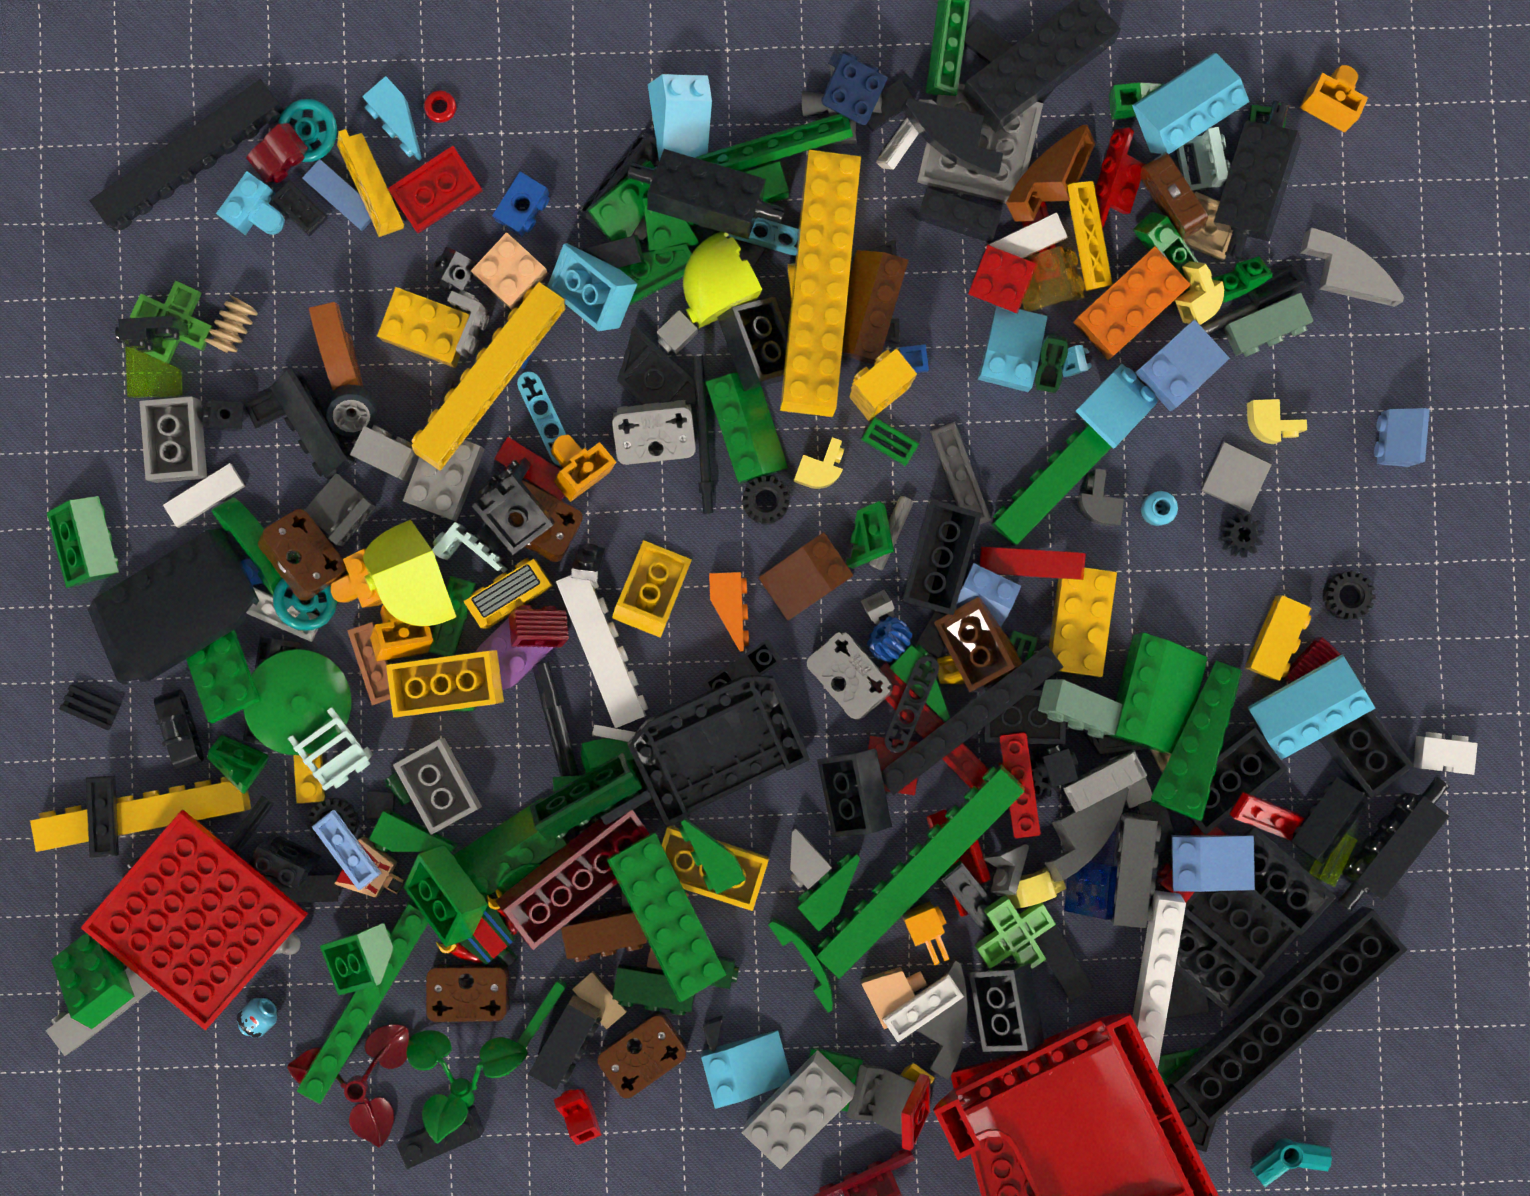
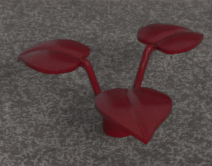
[287,1024,409,1147]

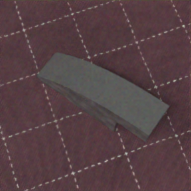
[1045,787,1129,882]
[917,957,967,1080]

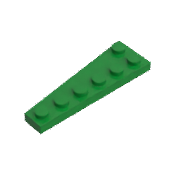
[1151,661,1242,821]

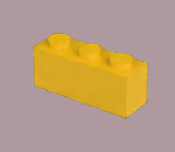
[1245,595,1311,681]

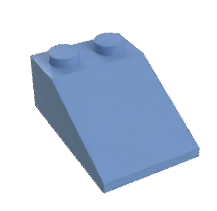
[1135,319,1230,411]
[1172,835,1255,892]

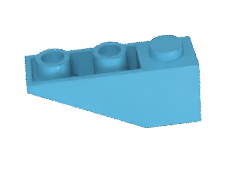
[362,76,422,161]

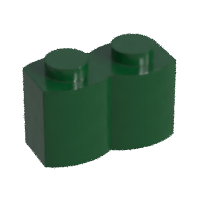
[1035,334,1068,393]

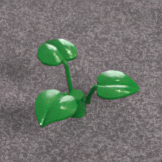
[406,1030,528,1144]

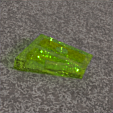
[125,347,182,398]

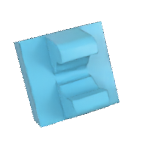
[1062,345,1092,377]

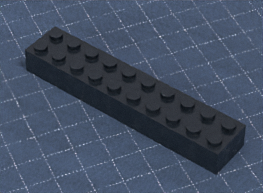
[1166,906,1407,1127]

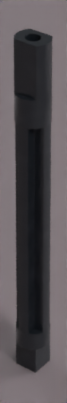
[532,662,592,837]

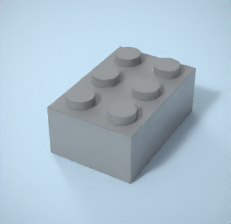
[139,396,207,483]
[403,440,485,522]
[393,738,482,835]

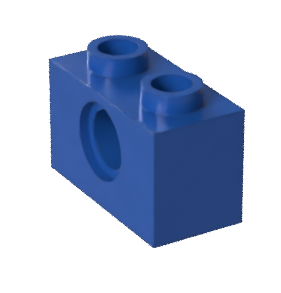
[492,171,550,237]

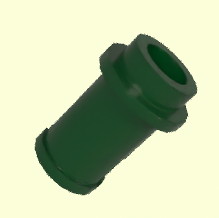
[385,772,412,806]

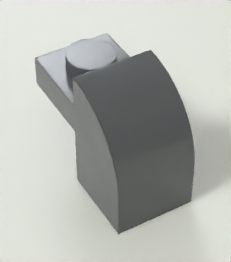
[1078,469,1124,527]

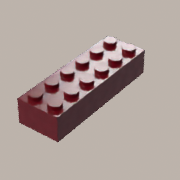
[495,810,649,950]

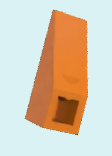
[709,572,749,652]

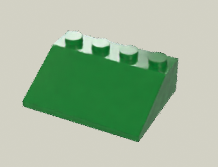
[1107,633,1208,755]

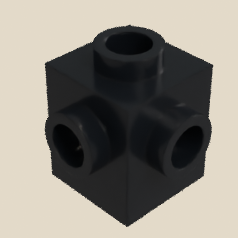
[432,247,477,291]

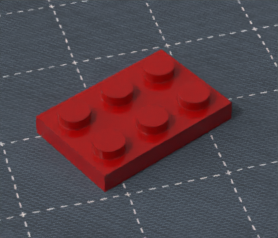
[387,146,483,234]

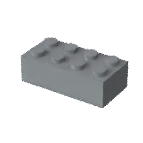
[742,1050,856,1170]

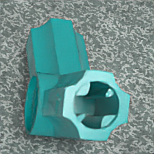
[1250,1138,1332,1187]

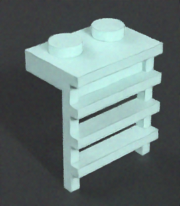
[1161,127,1231,191]
[432,522,508,573]
[288,707,373,791]

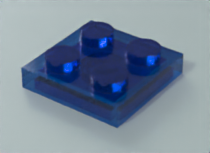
[1064,861,1118,920]

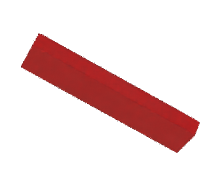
[980,547,1086,580]

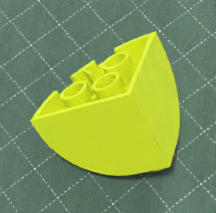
[683,232,762,328]
[363,520,456,626]

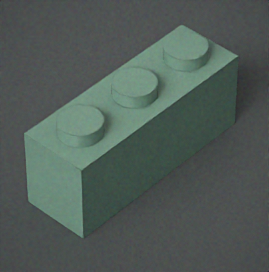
[1223,293,1314,357]
[1038,679,1122,738]

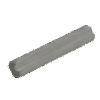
[870,496,913,570]

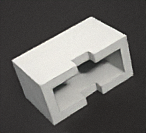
[1413,732,1478,775]

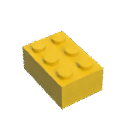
[377,287,470,368]

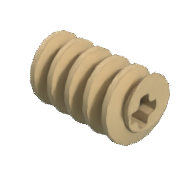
[204,295,258,353]

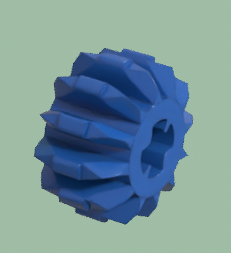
[867,616,912,663]

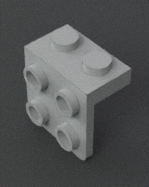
[447,290,490,359]

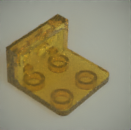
[1023,246,1085,312]

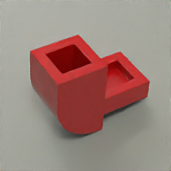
[554,1089,602,1145]

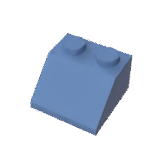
[1374,408,1430,467]
[955,563,1021,627]

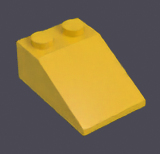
[612,540,692,638]

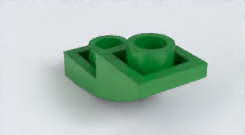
[1212,256,1273,303]

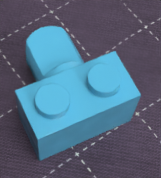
[216,171,285,235]

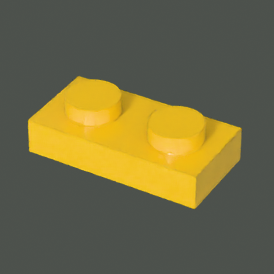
[294,753,325,803]

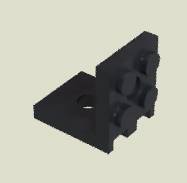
[472,457,555,555]

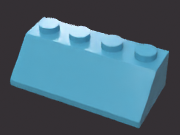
[1132,53,1249,154]
[1248,654,1375,760]

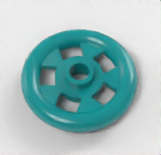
[278,99,337,162]
[273,578,337,631]

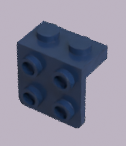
[821,51,888,125]

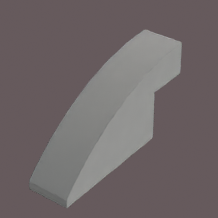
[1300,228,1404,307]

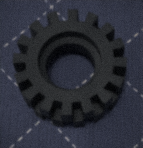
[742,476,790,525]
[1322,571,1376,619]
[307,798,359,846]

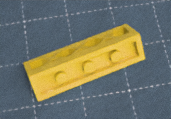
[337,129,404,237]
[1067,181,1113,291]

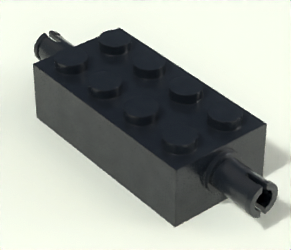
[1214,101,1301,259]
[628,149,785,239]
[1337,777,1450,911]

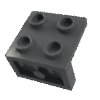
[305,474,377,547]

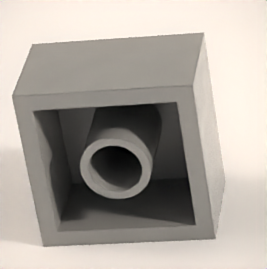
[350,425,419,483]

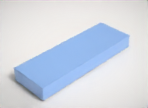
[312,810,382,890]

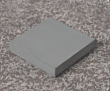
[1201,442,1272,512]

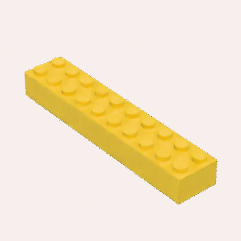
[780,150,861,417]

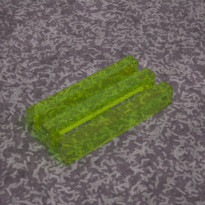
[1309,834,1358,887]

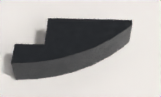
[902,98,1003,178]

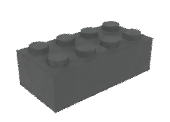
[1107,812,1161,928]

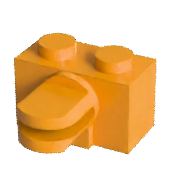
[1300,65,1368,133]
[551,435,616,502]
[331,549,383,608]
[370,605,433,661]
[902,901,949,965]

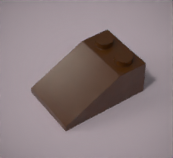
[759,532,854,621]
[934,597,1022,692]

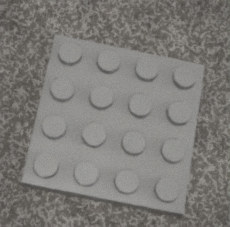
[917,83,1043,204]

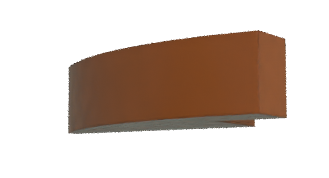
[1006,125,1095,221]
[309,302,364,413]

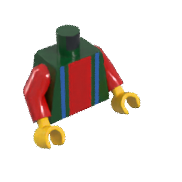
[436,889,518,968]

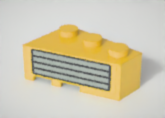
[463,558,553,629]

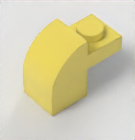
[1175,261,1224,325]
[1247,399,1307,444]
[794,437,844,489]
[1006,867,1067,909]

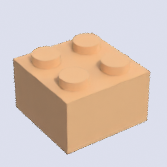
[471,232,549,310]

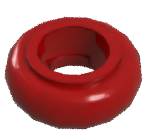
[424,90,456,123]

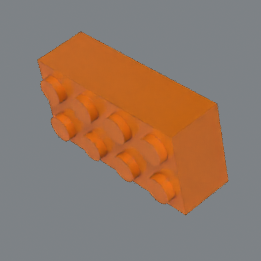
[1073,246,1191,360]

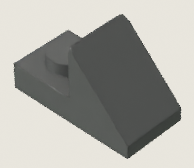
[983,844,1029,896]

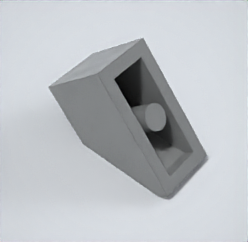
[790,826,832,889]

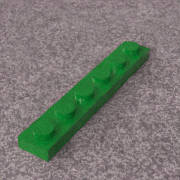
[696,114,853,171]

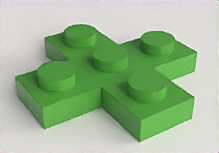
[130,280,215,364]
[974,895,1056,969]

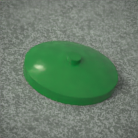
[243,649,352,755]

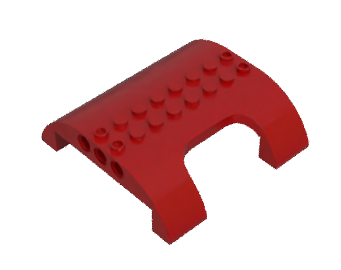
[933,1013,1219,1196]

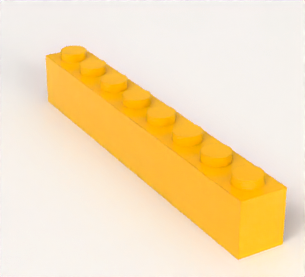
[411,282,566,471]
[30,777,251,852]

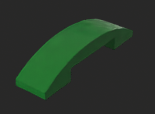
[211,497,282,595]
[768,917,833,1013]

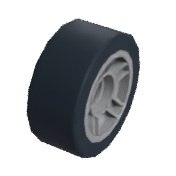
[326,384,377,437]

